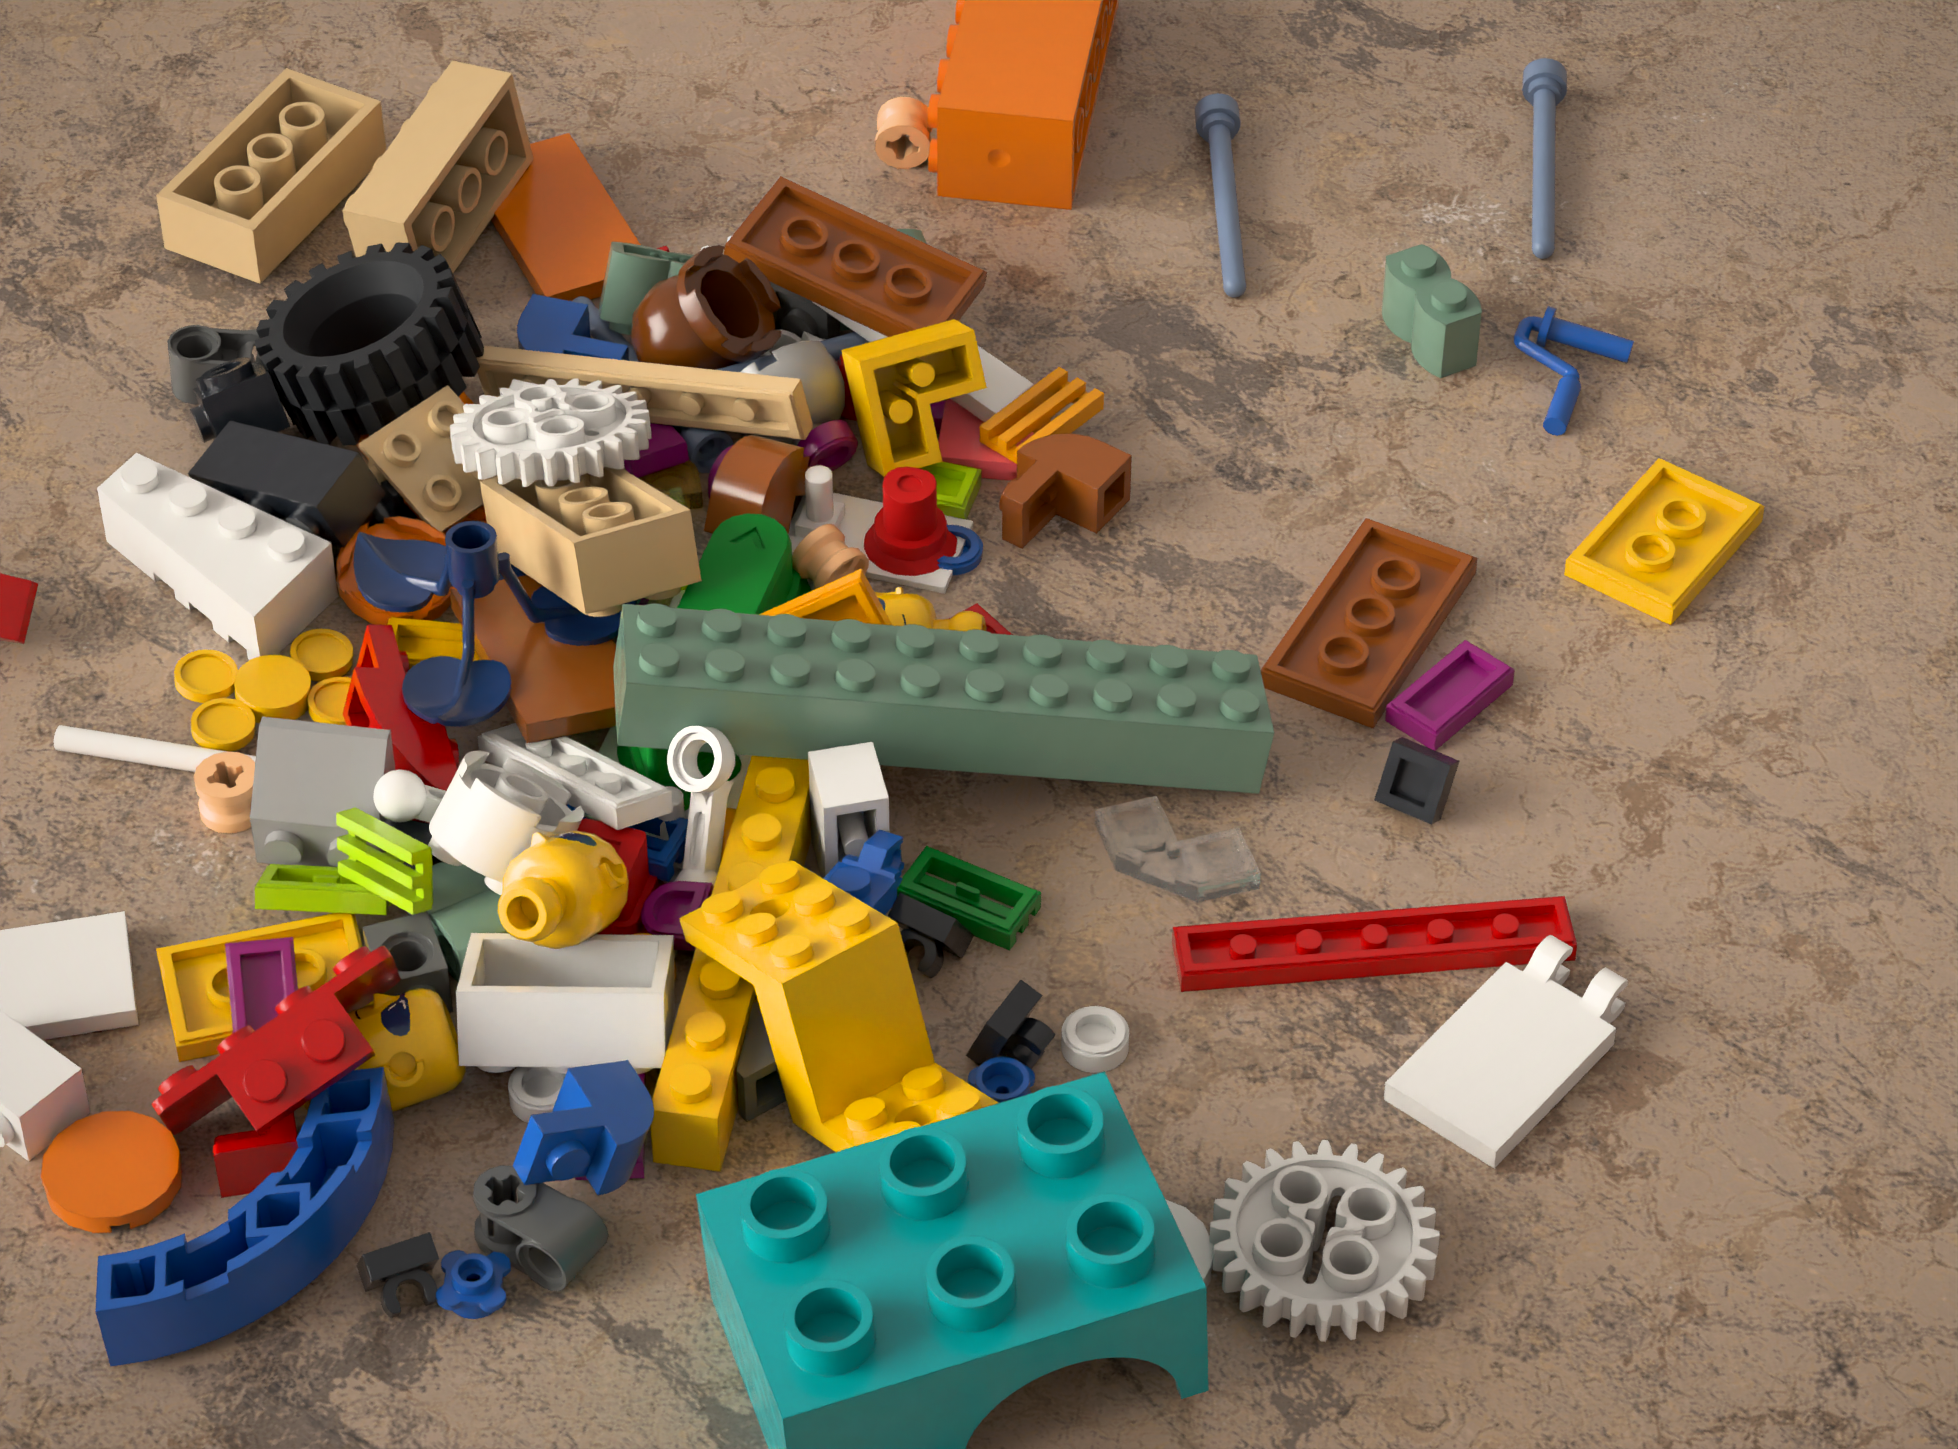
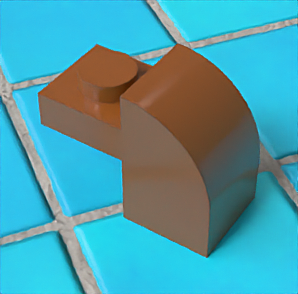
[999,434,1132,549]
[704,435,811,534]

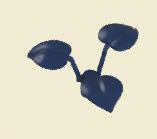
[354,521,641,727]

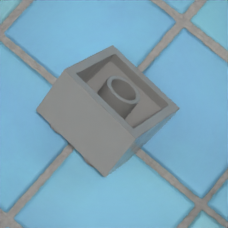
[250,716,395,867]

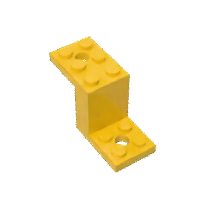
[679,860,998,1152]

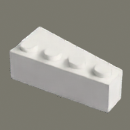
[97,453,338,660]

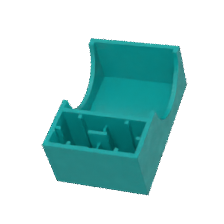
[696,1071,1209,1449]

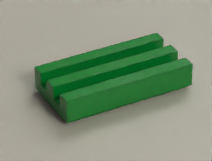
[897,846,1041,951]

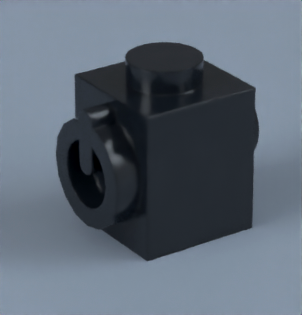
[190,357,291,443]

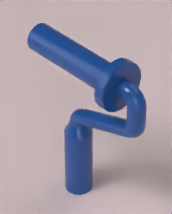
[1514,306,1634,436]

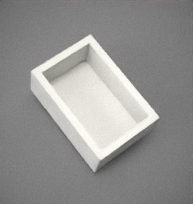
[456,933,675,1074]

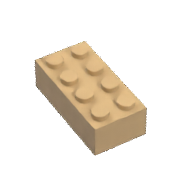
[342,61,534,273]
[156,68,386,284]
[480,467,702,617]

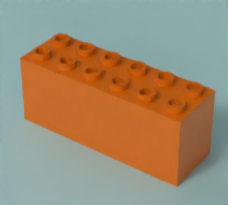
[928,0,1119,210]

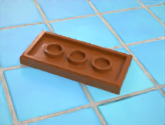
[724,176,987,337]
[1261,518,1478,729]
[450,575,616,743]

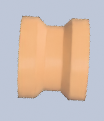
[875,97,932,169]
[792,524,869,590]
[194,751,255,834]

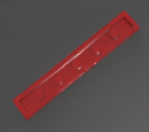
[1172,896,1577,992]

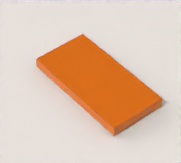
[491,133,641,301]

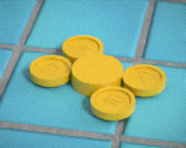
[174,628,353,752]

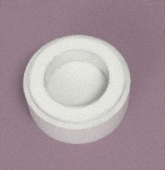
[1061,1006,1129,1073]
[508,1067,566,1123]

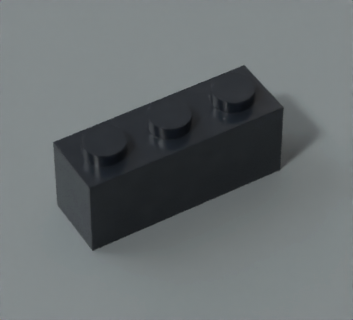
[188,421,386,548]

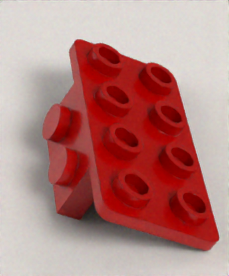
[151,945,401,1135]

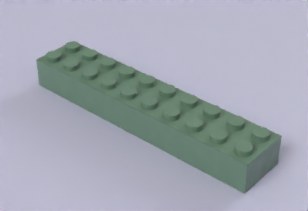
[613,604,1274,794]

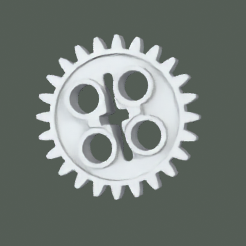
[450,378,652,487]
[1209,1140,1440,1342]

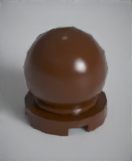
[631,245,782,370]

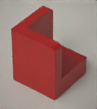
[213,1111,298,1198]

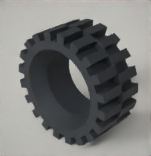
[255,242,484,446]

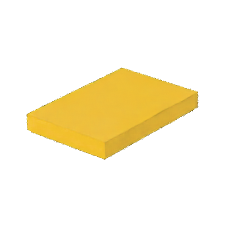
[1564,458,1765,625]
[156,913,374,1062]

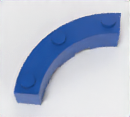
[95,1067,395,1367]

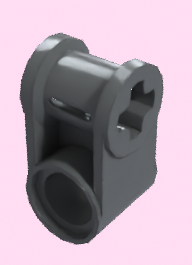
[167,325,264,405]
[473,1165,609,1291]

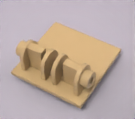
[358,385,498,533]

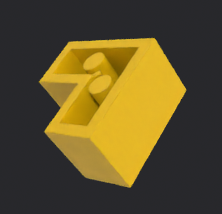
[841,319,987,477]

